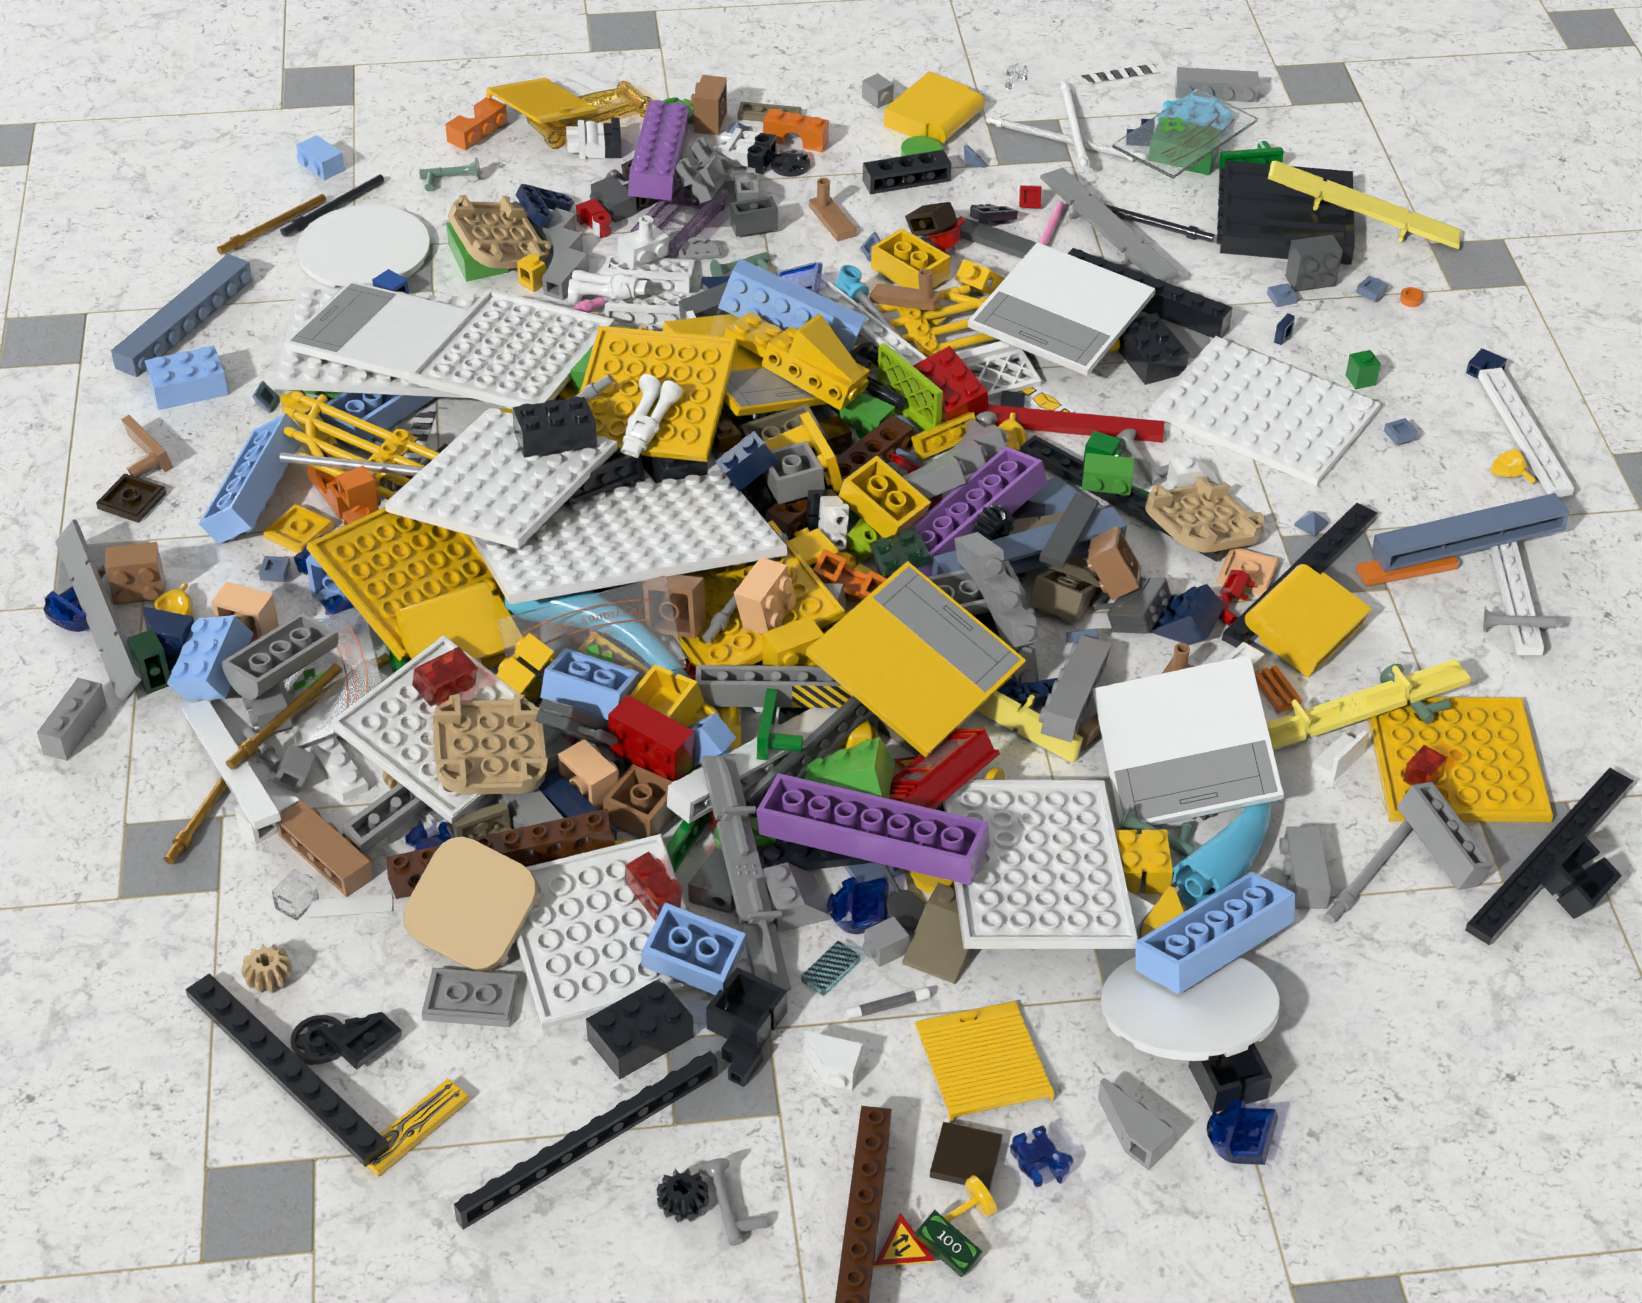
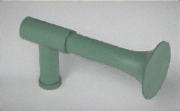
[419,157,480,191]
[710,252,770,277]
[1380,663,1451,724]
[1117,805,1195,857]

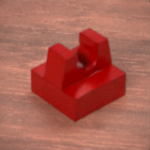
[1019,185,1042,208]
[1220,570,1255,601]

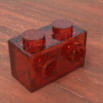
[412,647,478,707]
[624,851,683,921]

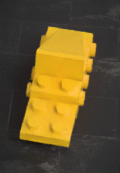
[724,312,870,411]

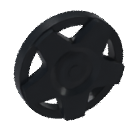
[771,148,810,177]
[291,1015,342,1066]

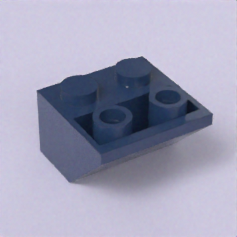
[1152,584,1225,645]

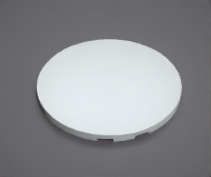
[297,205,430,288]
[1101,957,1279,1061]

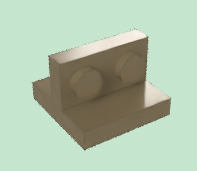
[447,802,512,839]

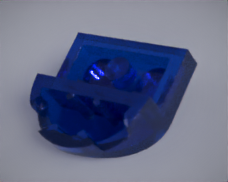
[43,586,89,632]
[827,876,889,934]
[1206,1100,1278,1165]

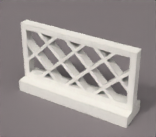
[600,255,695,293]
[604,290,697,330]
[956,341,1042,399]

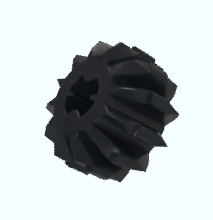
[972,503,1015,541]
[657,1168,709,1223]

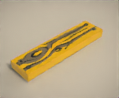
[366,1078,469,1177]

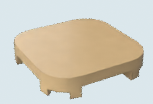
[448,195,551,269]
[1145,476,1264,553]
[432,693,548,795]
[403,837,541,972]

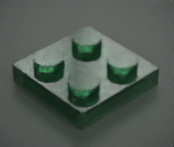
[869,527,932,579]

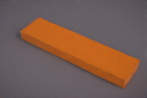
[1356,556,1459,586]

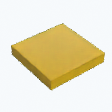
[263,503,334,556]

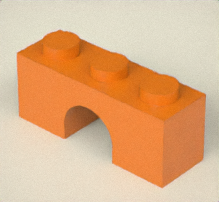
[445,97,508,150]
[763,109,829,152]
[306,451,352,520]
[336,465,381,526]
[813,549,886,602]

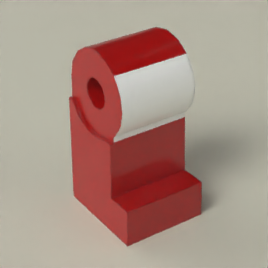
[576,198,612,238]

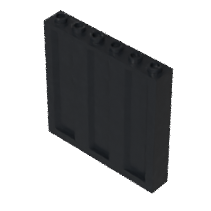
[1216,160,1355,265]

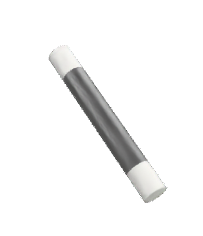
[844,987,930,1020]

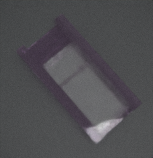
[631,180,728,259]

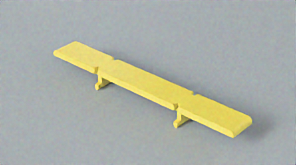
[1268,161,1461,249]
[1267,659,1471,750]
[976,691,1083,763]

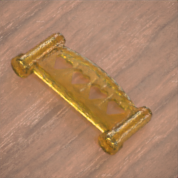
[526,81,654,149]

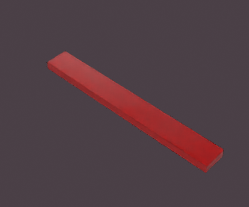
[975,405,1164,443]

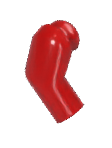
[1217,593,1238,626]

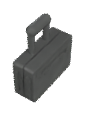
[1091,577,1172,634]
[535,698,618,746]

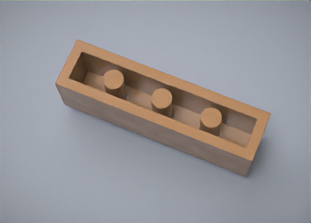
[276,801,374,897]

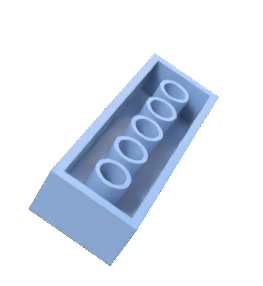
[718,258,867,353]
[321,392,436,450]
[199,413,305,544]
[1135,872,1295,994]

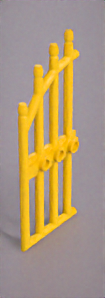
[852,285,996,370]
[284,391,439,500]

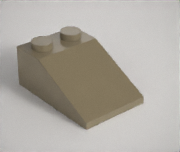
[740,404,825,441]
[1028,569,1101,623]
[902,882,974,984]

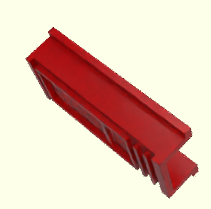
[889,728,1000,809]

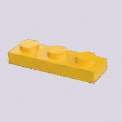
[911,412,976,460]

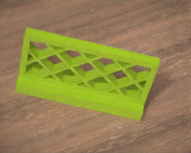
[876,343,944,432]

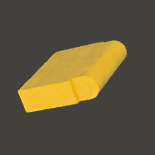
[884,71,985,144]
[1245,564,1372,678]
[396,582,523,669]

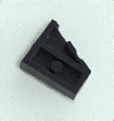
[318,1012,402,1070]

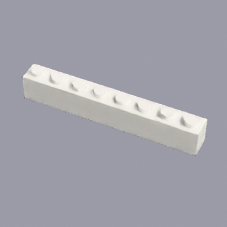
[666,708,838,824]

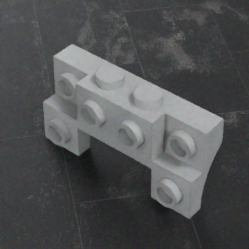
[675,136,732,204]

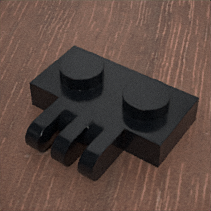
[970,204,1018,224]

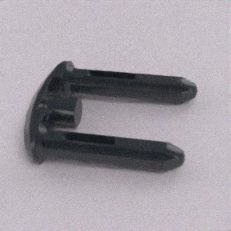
[850,342,909,409]

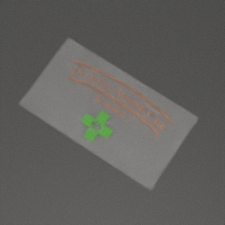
[1112,89,1258,179]
[498,576,686,706]
[284,607,382,749]

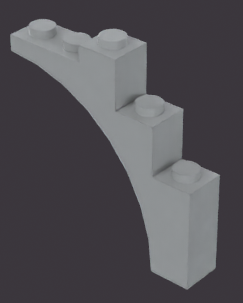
[513,201,589,300]
[902,419,1008,499]
[954,532,1039,684]

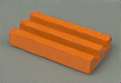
[1254,665,1302,713]

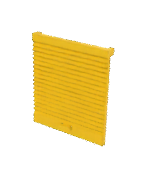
[486,77,599,124]
[915,1001,1054,1122]

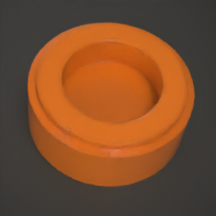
[1400,287,1424,307]

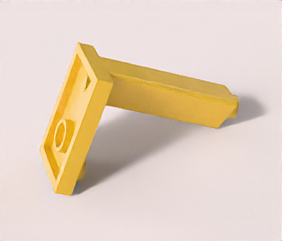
[763,411,843,493]

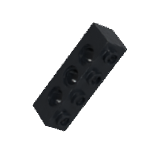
[862,150,952,194]

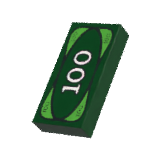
[913,1209,983,1277]

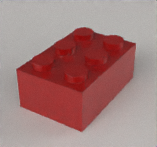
[913,346,989,422]
[608,695,694,782]

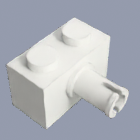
[617,215,669,268]

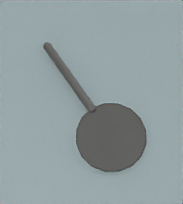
[880,864,925,929]

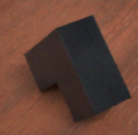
[722,1035,763,1087]

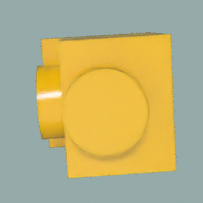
[517,254,546,292]

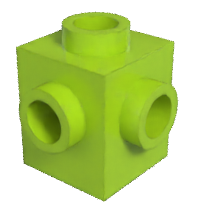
[845,519,883,564]

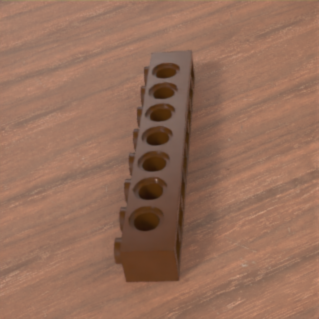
[766,416,914,540]
[386,809,616,899]
[835,1106,892,1303]

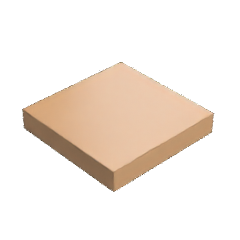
[1217,548,1279,596]

